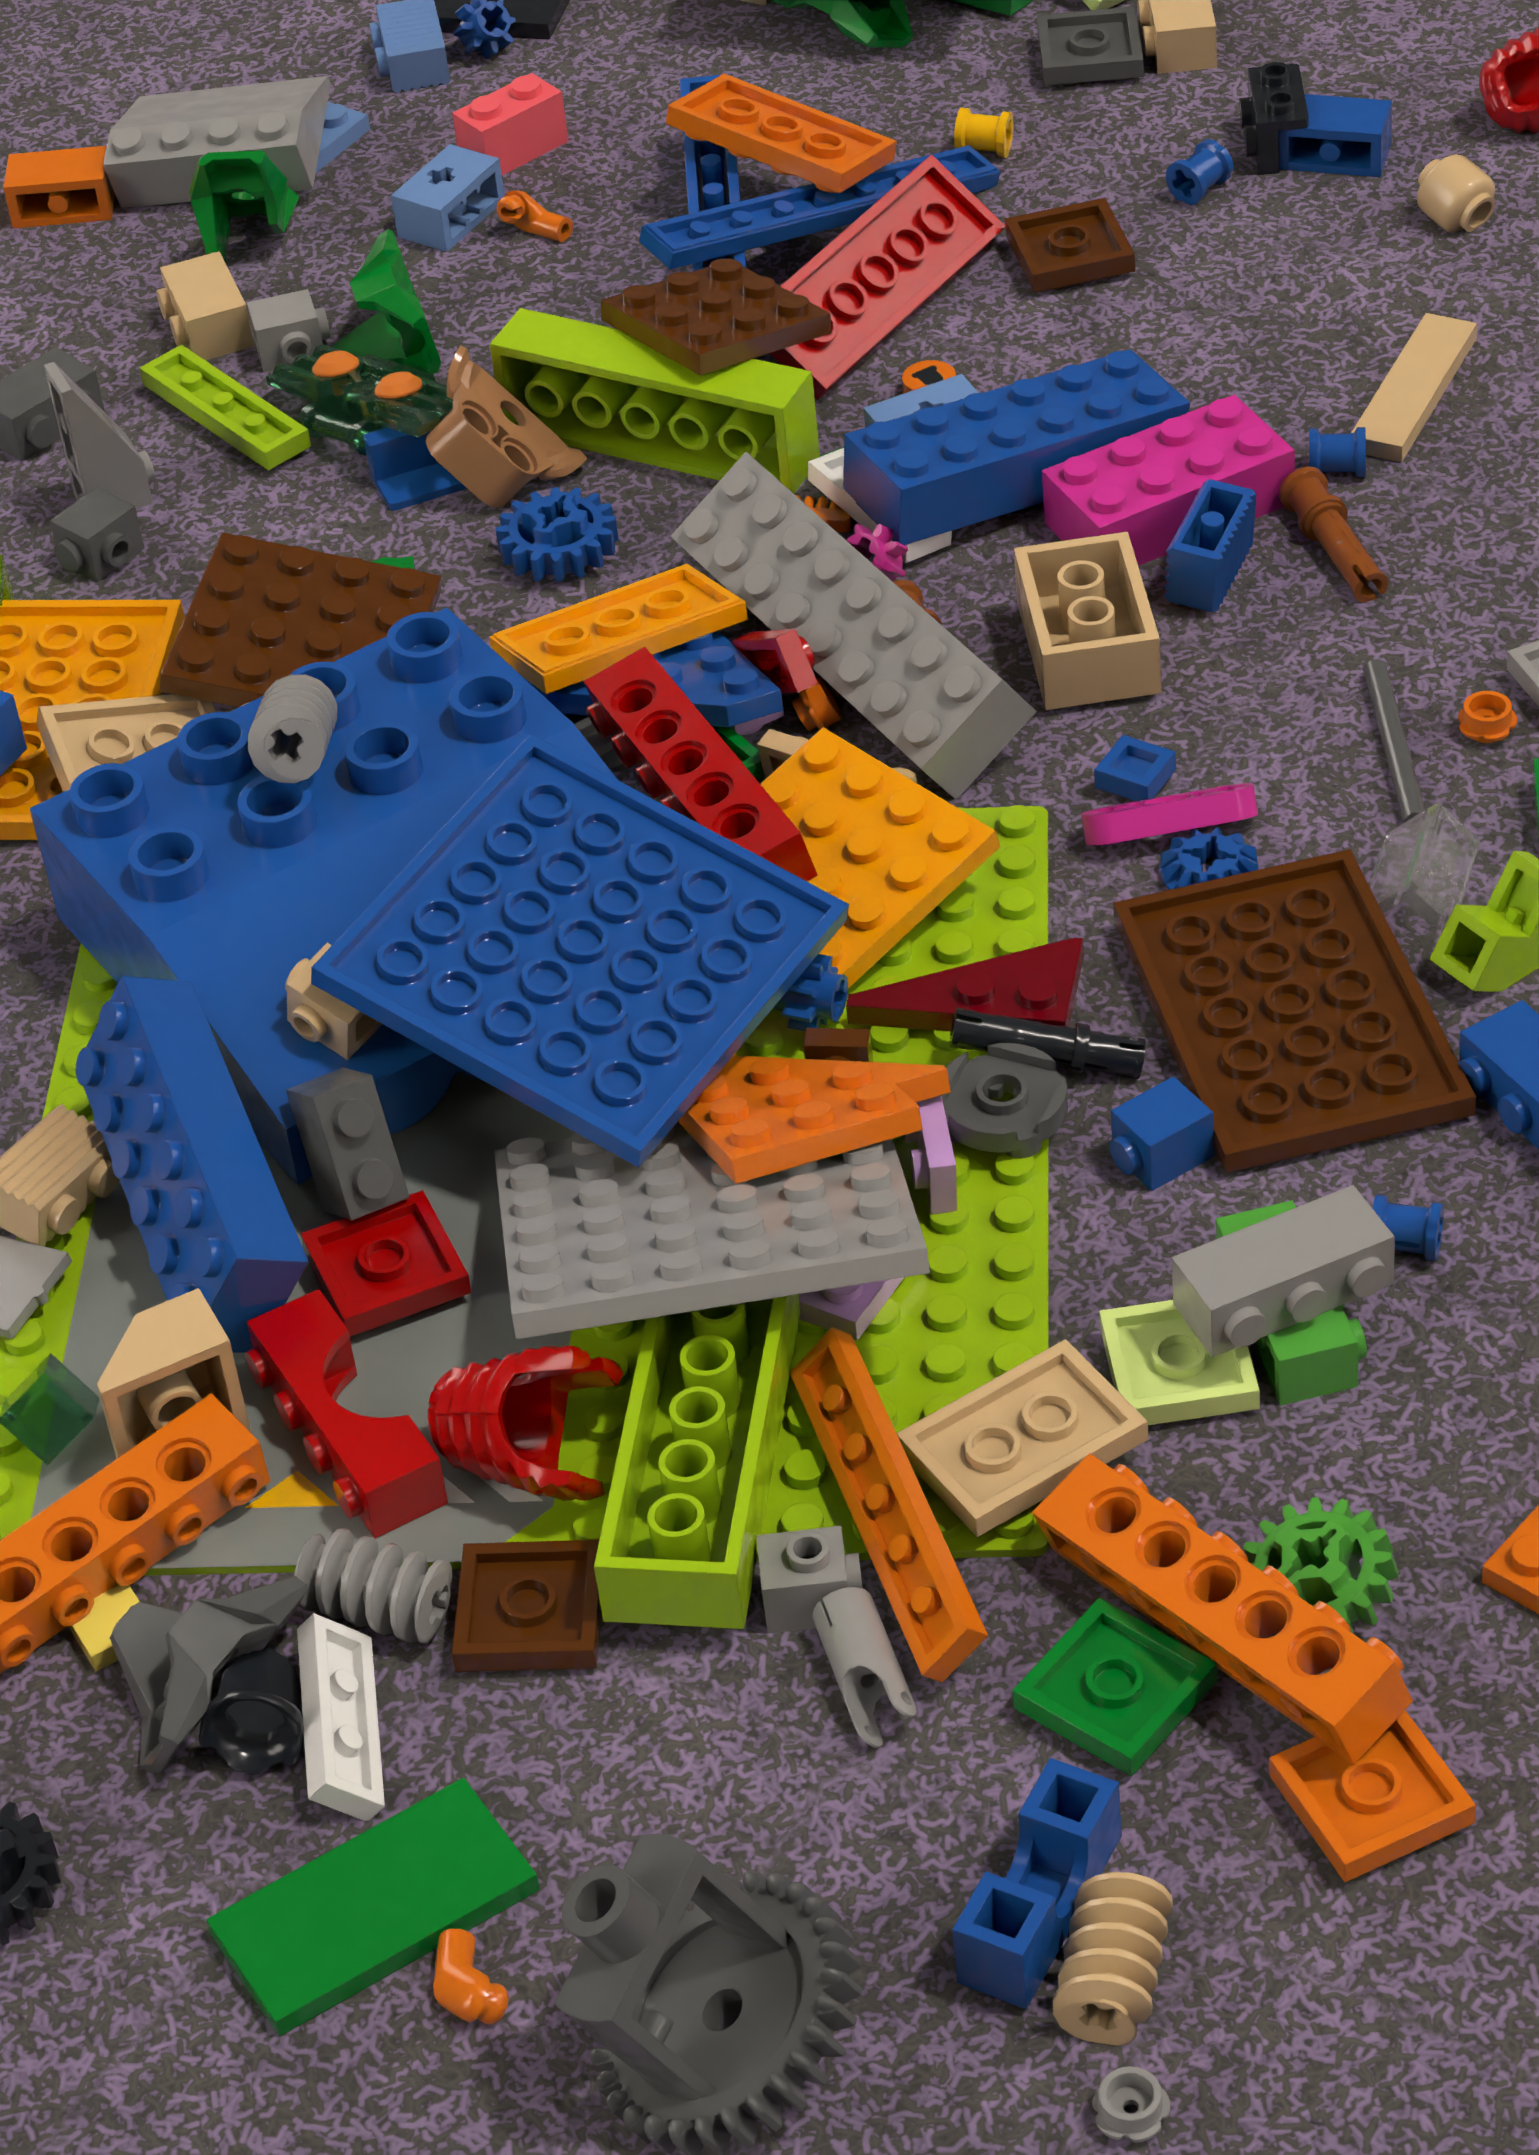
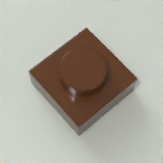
[803,1028,873,1062]

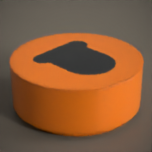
[902,360,956,394]

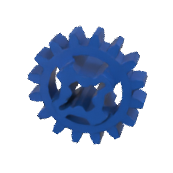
[496,487,619,582]

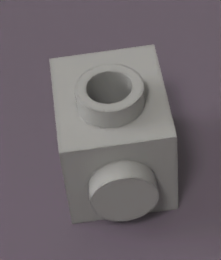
[247,289,331,373]
[756,1526,863,1634]

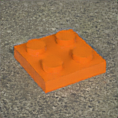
[1269,1710,1476,1883]

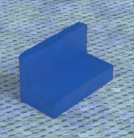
[363,408,468,511]

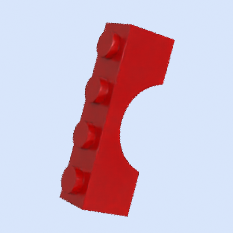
[245,1289,448,1538]

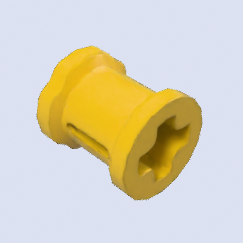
[954,107,1014,158]

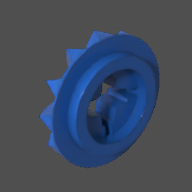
[1160,826,1259,890]

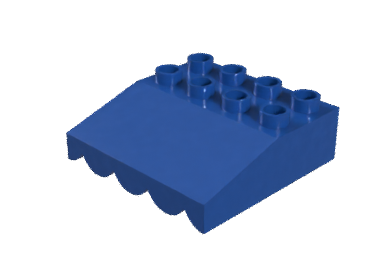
[30,607,619,1185]

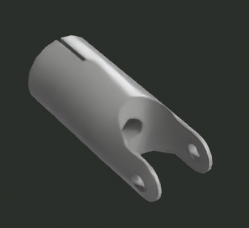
[812,1587,917,1748]

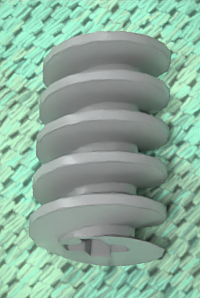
[248,675,337,783]
[294,1528,452,1643]

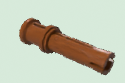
[1279,466,1389,603]

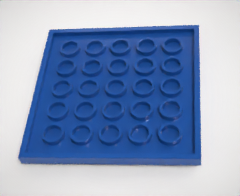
[311,734,849,1168]

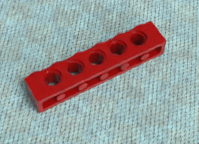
[583,646,818,882]

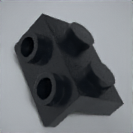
[1239,62,1309,175]

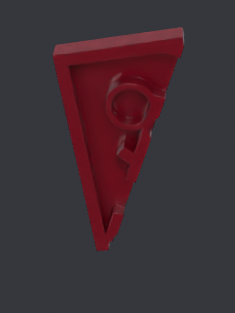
[846,938,1084,1031]

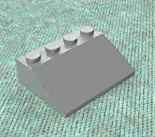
[103,76,331,208]

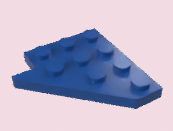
[526,631,783,727]

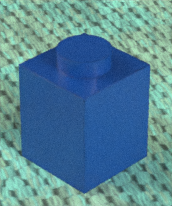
[1109,1076,1215,1191]

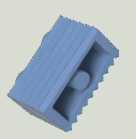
[369,0,450,93]

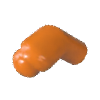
[496,190,573,243]
[433,1929,509,2025]

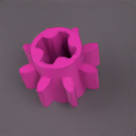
[846,524,908,582]

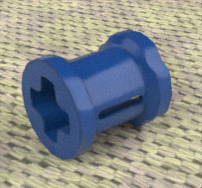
[1165,139,1234,205]
[1309,427,1366,478]
[1372,1195,1444,1261]

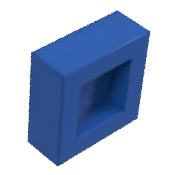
[1094,735,1176,801]

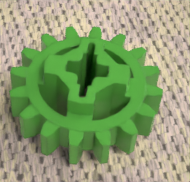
[1243,1497,1398,1634]

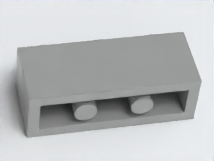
[1171,1185,1395,1358]

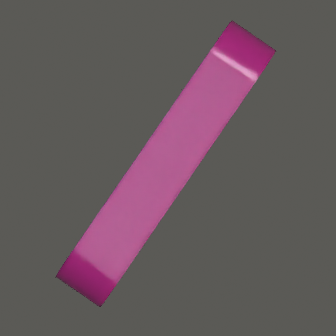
[1081,783,1258,845]

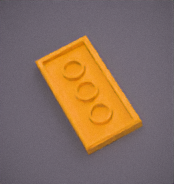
[489,564,748,694]

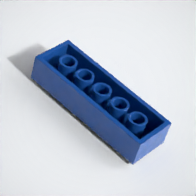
[843,349,1190,545]
[76,976,308,1353]

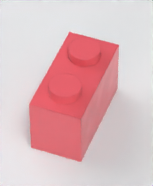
[452,73,569,175]

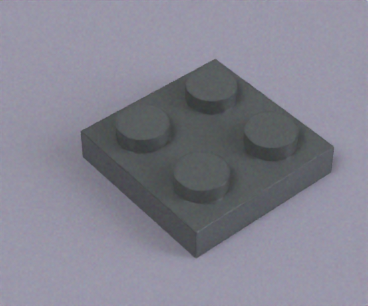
[1037,6,1144,85]

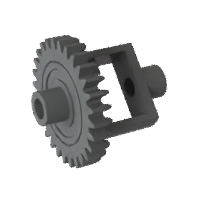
[554,1834,862,2155]

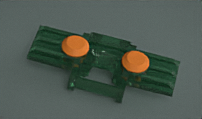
[266,344,453,456]

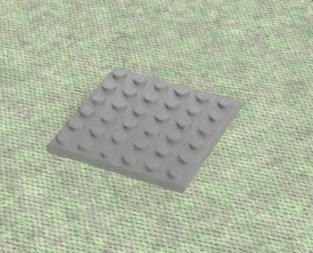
[494,1122,930,1339]

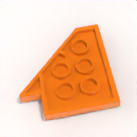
[678,1056,951,1184]

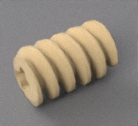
[1053,1872,1173,2046]

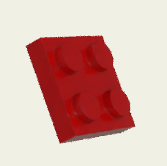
[300,1190,472,1337]

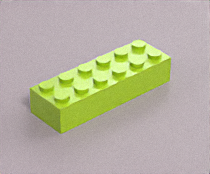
[489,308,820,494]
[594,1294,801,1629]

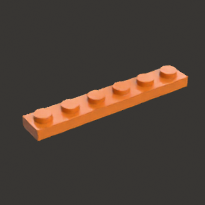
[790,1327,988,1683]

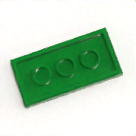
[206,1777,540,2037]

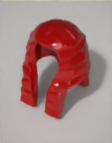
[1479,27,1539,134]
[427,1345,623,1501]

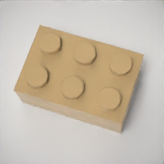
[1014,531,1161,710]

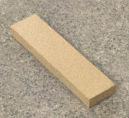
[1351,313,1477,463]

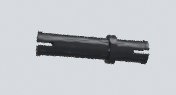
[949,1007,1146,1079]

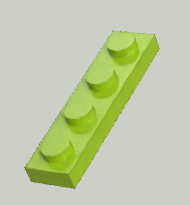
[139,344,311,471]

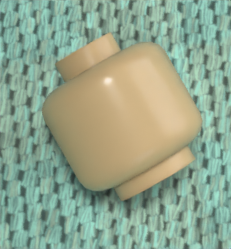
[1417,154,1496,233]

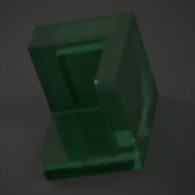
[0,1353,100,1466]

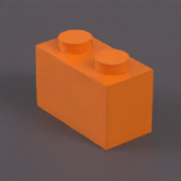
[3,146,115,229]

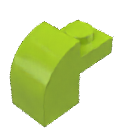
[1429,851,1539,992]

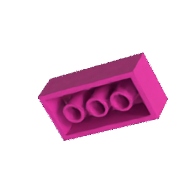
[1042,394,1295,566]

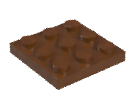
[601,259,831,375]

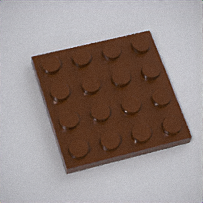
[160,532,442,707]

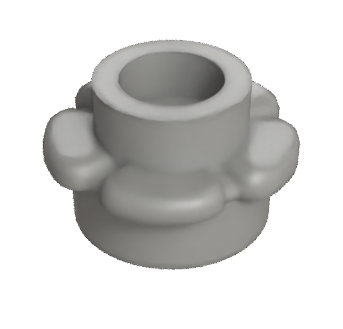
[1092,2066,1170,2143]

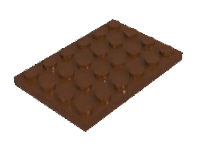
[1113,849,1476,1173]

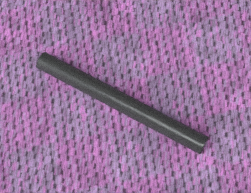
[1363,659,1428,830]

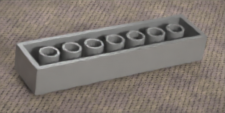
[671,452,1037,799]

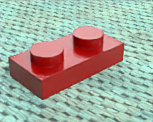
[731,629,817,693]

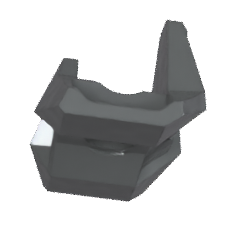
[110,1576,308,1773]

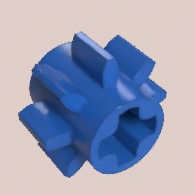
[453,0,516,59]
[774,954,848,1032]

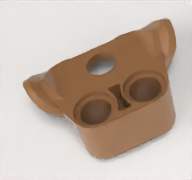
[426,345,587,508]

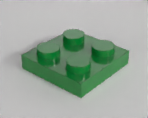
[1012,1597,1218,1777]

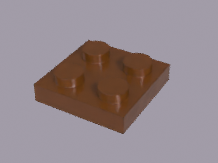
[1005,198,1135,293]
[452,1540,602,1672]

